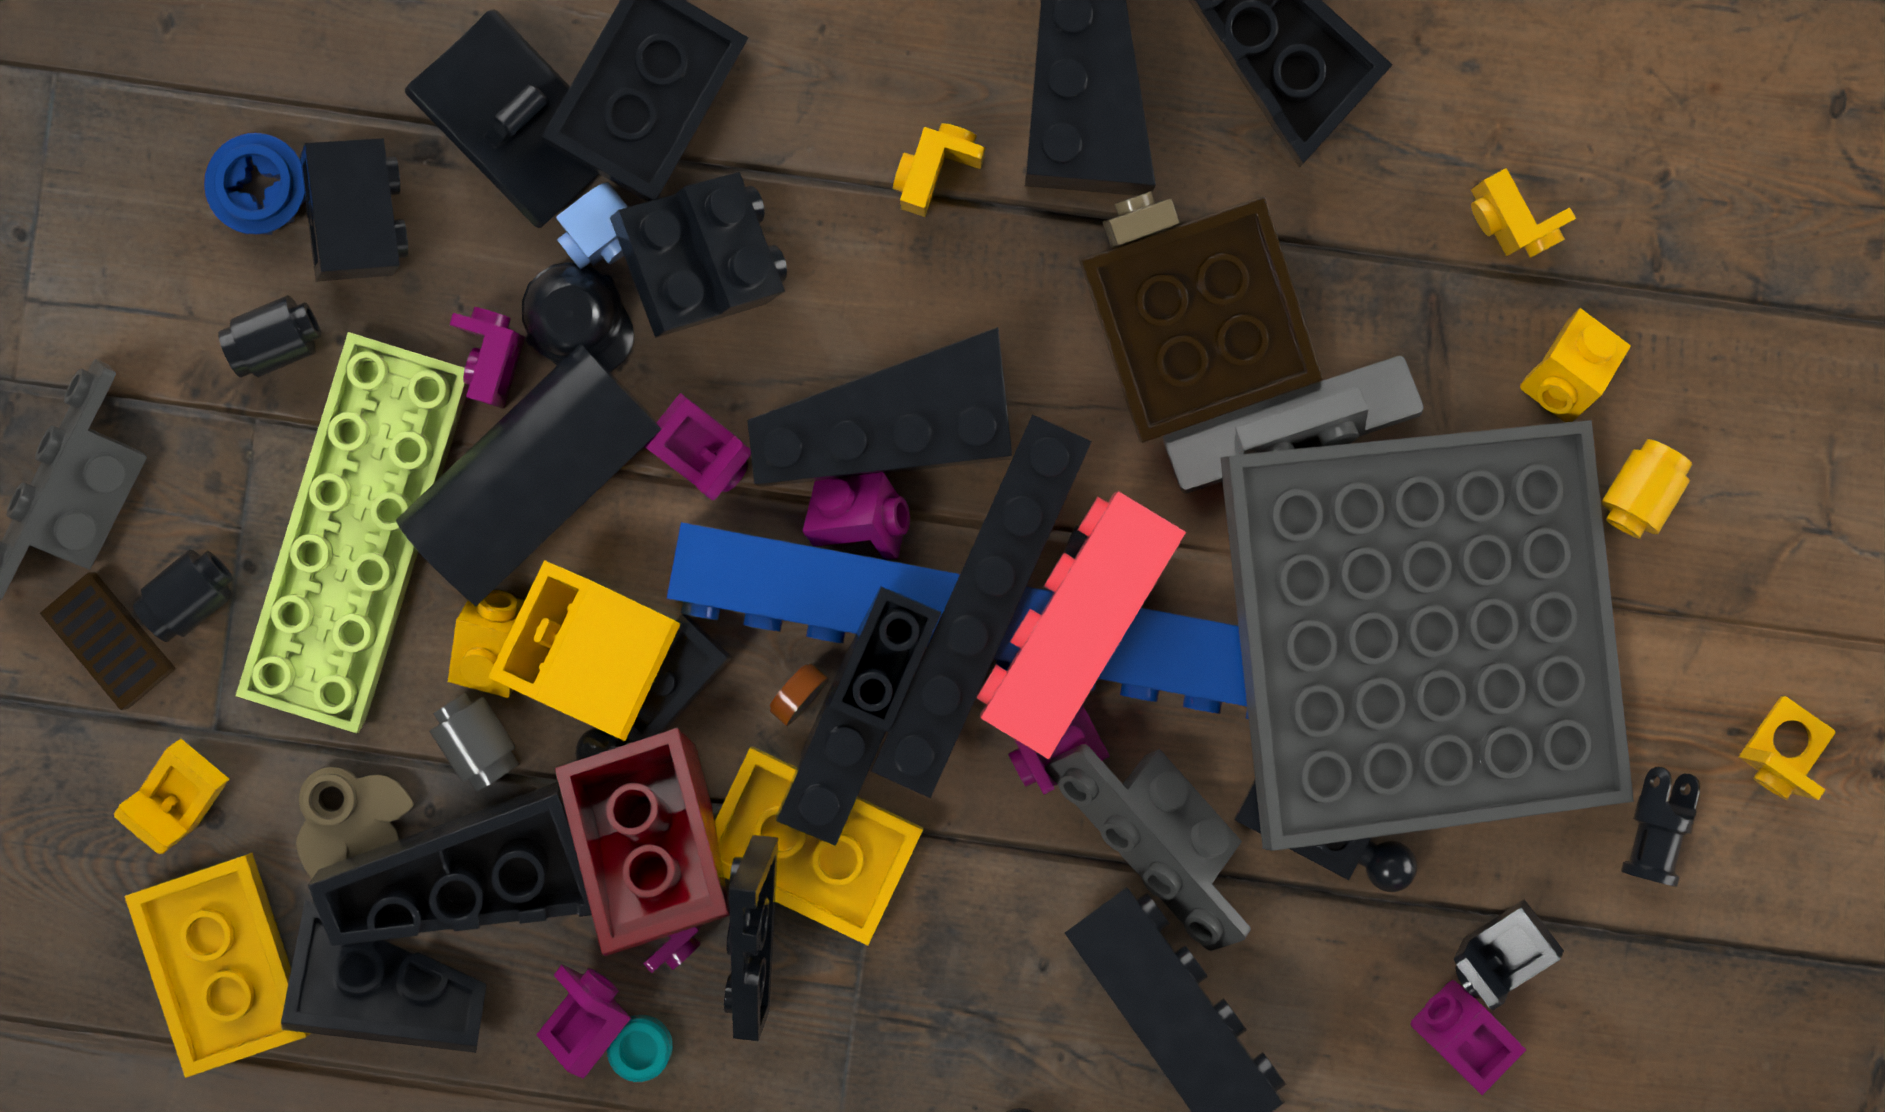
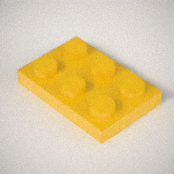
[715,746,923,946]
[124,853,311,1078]

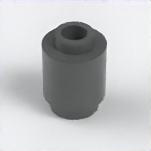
[429,693,520,792]

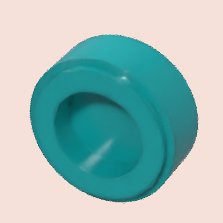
[607,1015,673,1082]

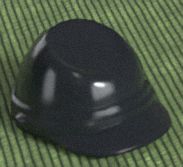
[522,262,634,372]

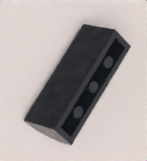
[396,344,661,607]

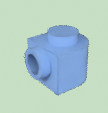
[556,182,628,270]

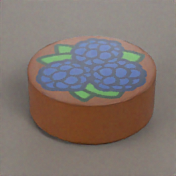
[769,663,829,726]

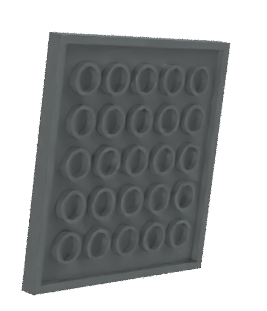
[1220,420,1634,851]

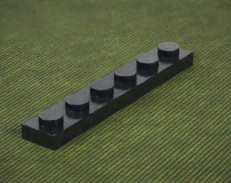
[871,414,1092,799]

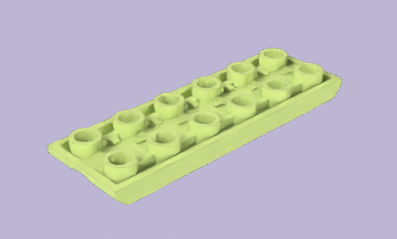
[236,332,469,734]

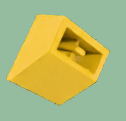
[488,560,681,741]

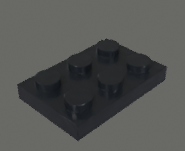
[541,0,749,202]

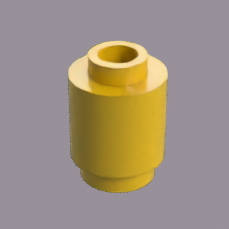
[1601,439,1693,539]

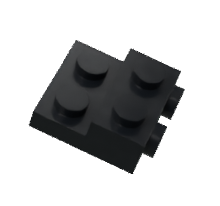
[610,172,787,338]

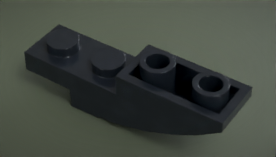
[776,586,941,846]

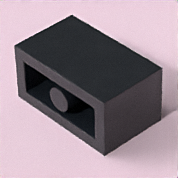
[300,138,408,282]

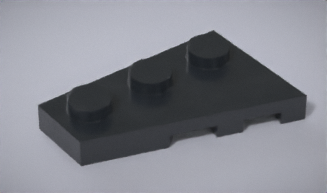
[724,835,779,1041]

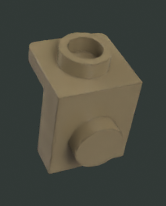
[1102,191,1180,248]

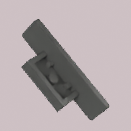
[1163,356,1424,493]
[0,359,147,601]
[1045,744,1251,951]

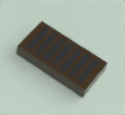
[40,572,176,710]

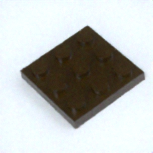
[1079,197,1323,443]

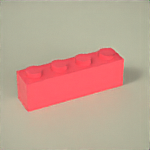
[976,491,1186,759]

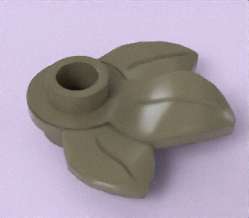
[296,767,414,879]

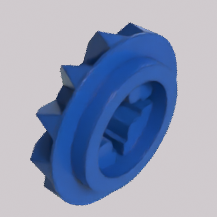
[204,133,305,235]

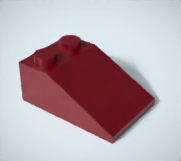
[555,728,730,956]

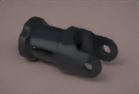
[1621,767,1700,887]

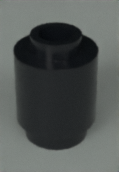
[218,295,321,378]
[133,549,233,642]

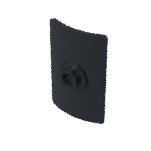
[405,9,598,228]

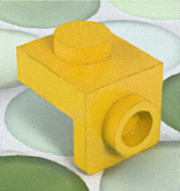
[892,123,985,217]
[1471,168,1576,258]
[1520,308,1631,422]
[447,590,525,698]
[114,738,229,854]

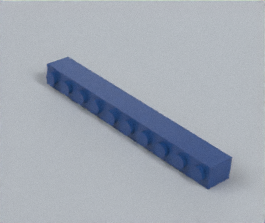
[667,522,1249,719]

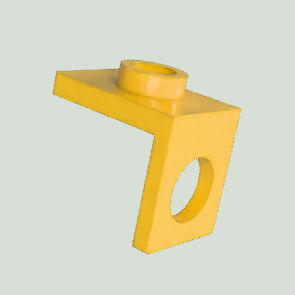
[1738,696,1836,800]

